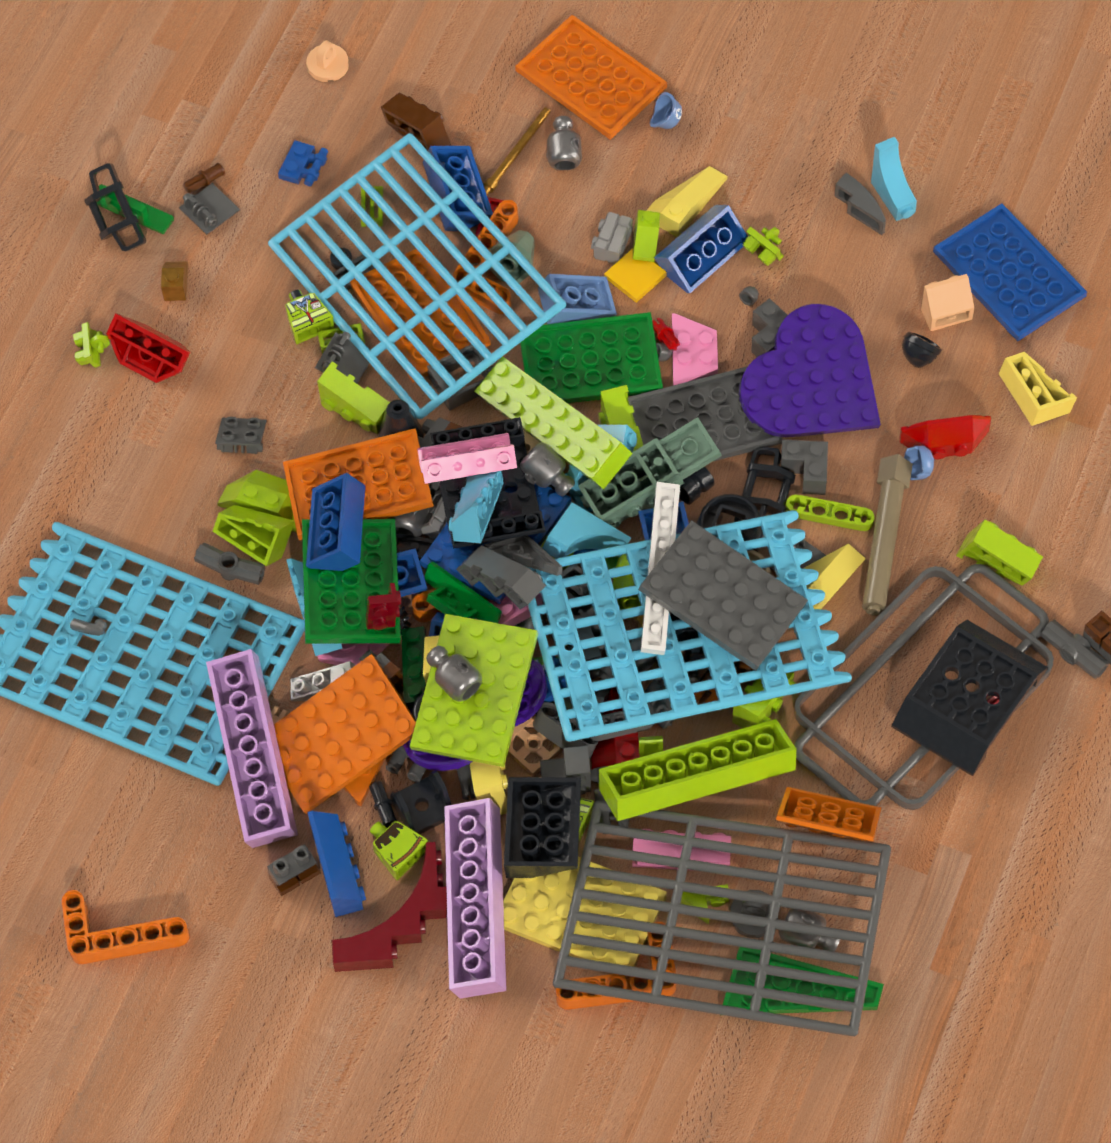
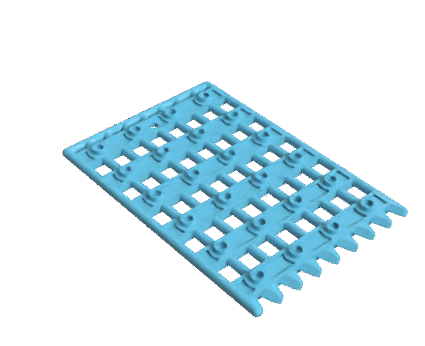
[526,510,852,742]
[0,522,305,786]

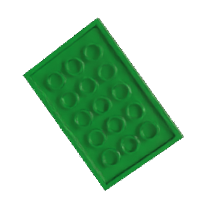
[519,312,663,403]
[302,519,401,644]

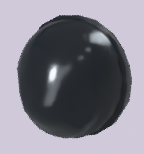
[902,332,942,368]

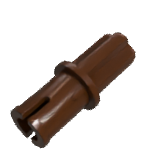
[183,163,225,193]

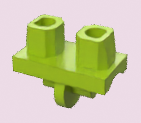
[743,226,784,266]
[73,322,110,368]

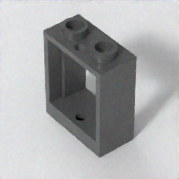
[427,344,493,411]

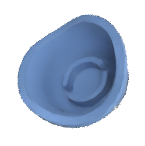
[650,92,682,129]

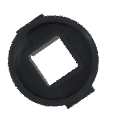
[696,494,764,552]

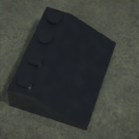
[504,777,581,878]

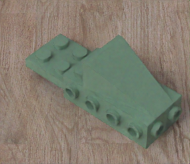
[578,417,722,528]

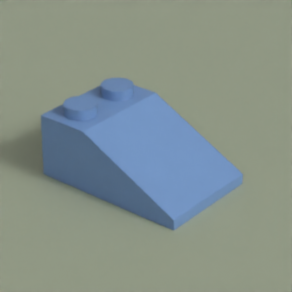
[538,274,617,324]

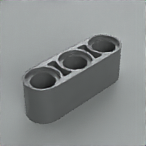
[533,702,599,760]

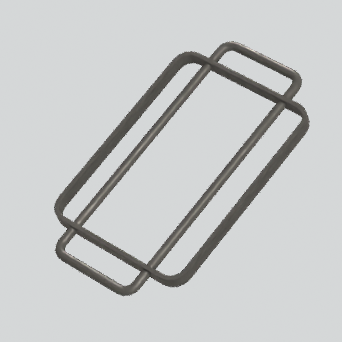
[794,564,1054,810]

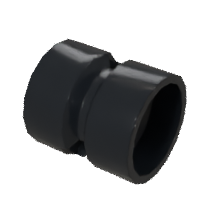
[679,467,715,505]

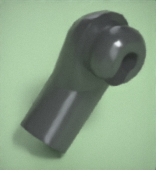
[70,618,107,636]

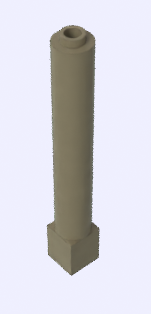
[862,454,913,615]

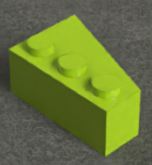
[317,361,390,434]
[598,385,643,452]
[212,505,295,567]
[956,520,1043,586]
[732,672,796,728]

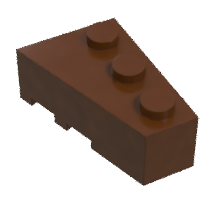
[381,92,451,151]

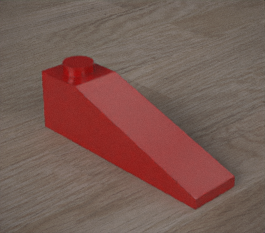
[591,687,640,769]

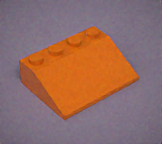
[776,787,882,842]

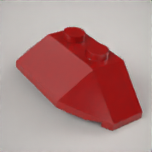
[106,313,190,383]
[899,415,991,460]

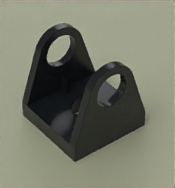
[390,770,452,834]

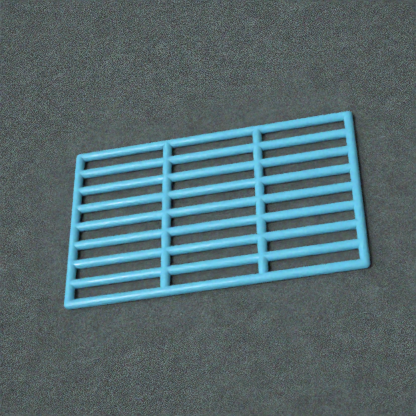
[268,133,566,419]

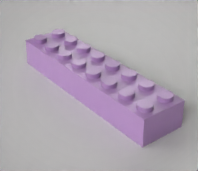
[206,649,298,848]
[444,798,506,999]

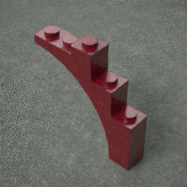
[332,842,447,972]

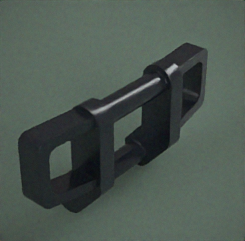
[84,163,146,252]
[734,447,796,522]

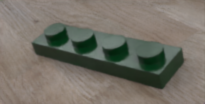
[401,626,426,708]

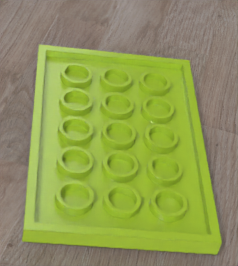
[410,614,538,767]

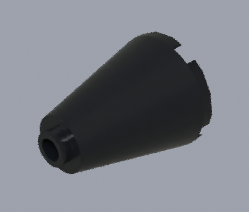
[378,400,424,438]

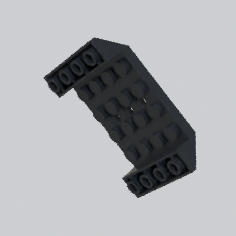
[430,417,546,549]
[891,620,1048,776]

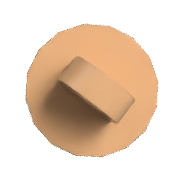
[306,40,349,82]

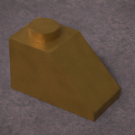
[161,261,188,301]

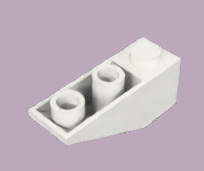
[290,661,355,701]

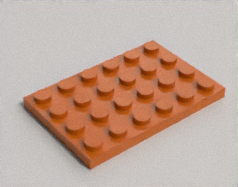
[515,15,667,140]
[350,244,491,383]
[283,428,434,540]
[274,654,416,814]

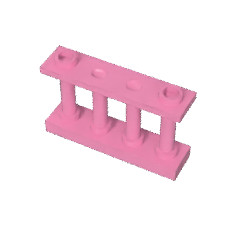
[417,433,517,484]

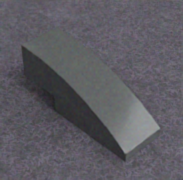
[835,173,886,235]

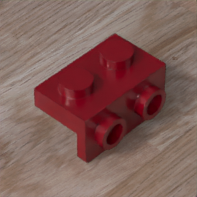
[365,583,401,630]

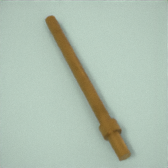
[483,107,551,196]

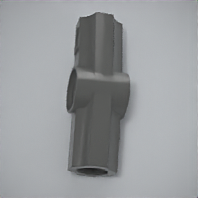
[194,542,265,585]

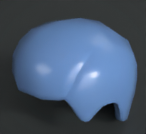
[904,446,934,480]

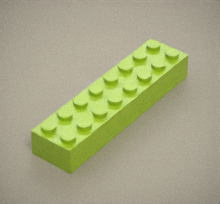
[474,356,633,489]
[599,719,796,821]

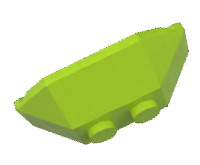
[217,470,297,533]

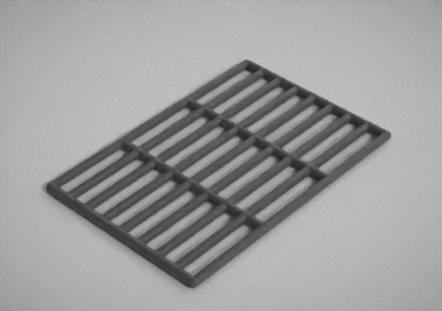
[553,800,891,1037]

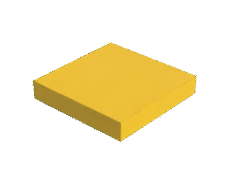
[604,248,667,303]

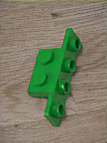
[97,184,174,234]
[424,562,502,623]

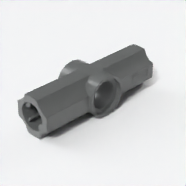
[1041,619,1109,679]

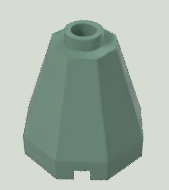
[489,230,535,283]

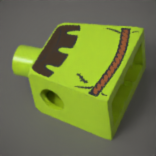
[370,821,428,881]

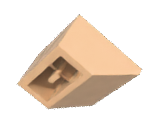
[921,274,974,331]

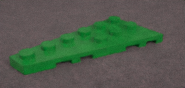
[720,947,884,1016]

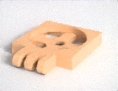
[508,714,563,777]

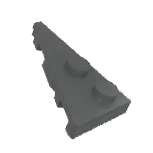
[484,535,563,576]

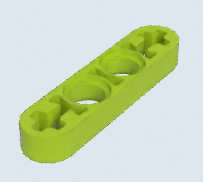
[786,495,875,531]

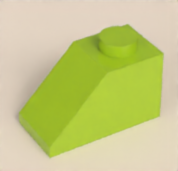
[633,210,660,262]

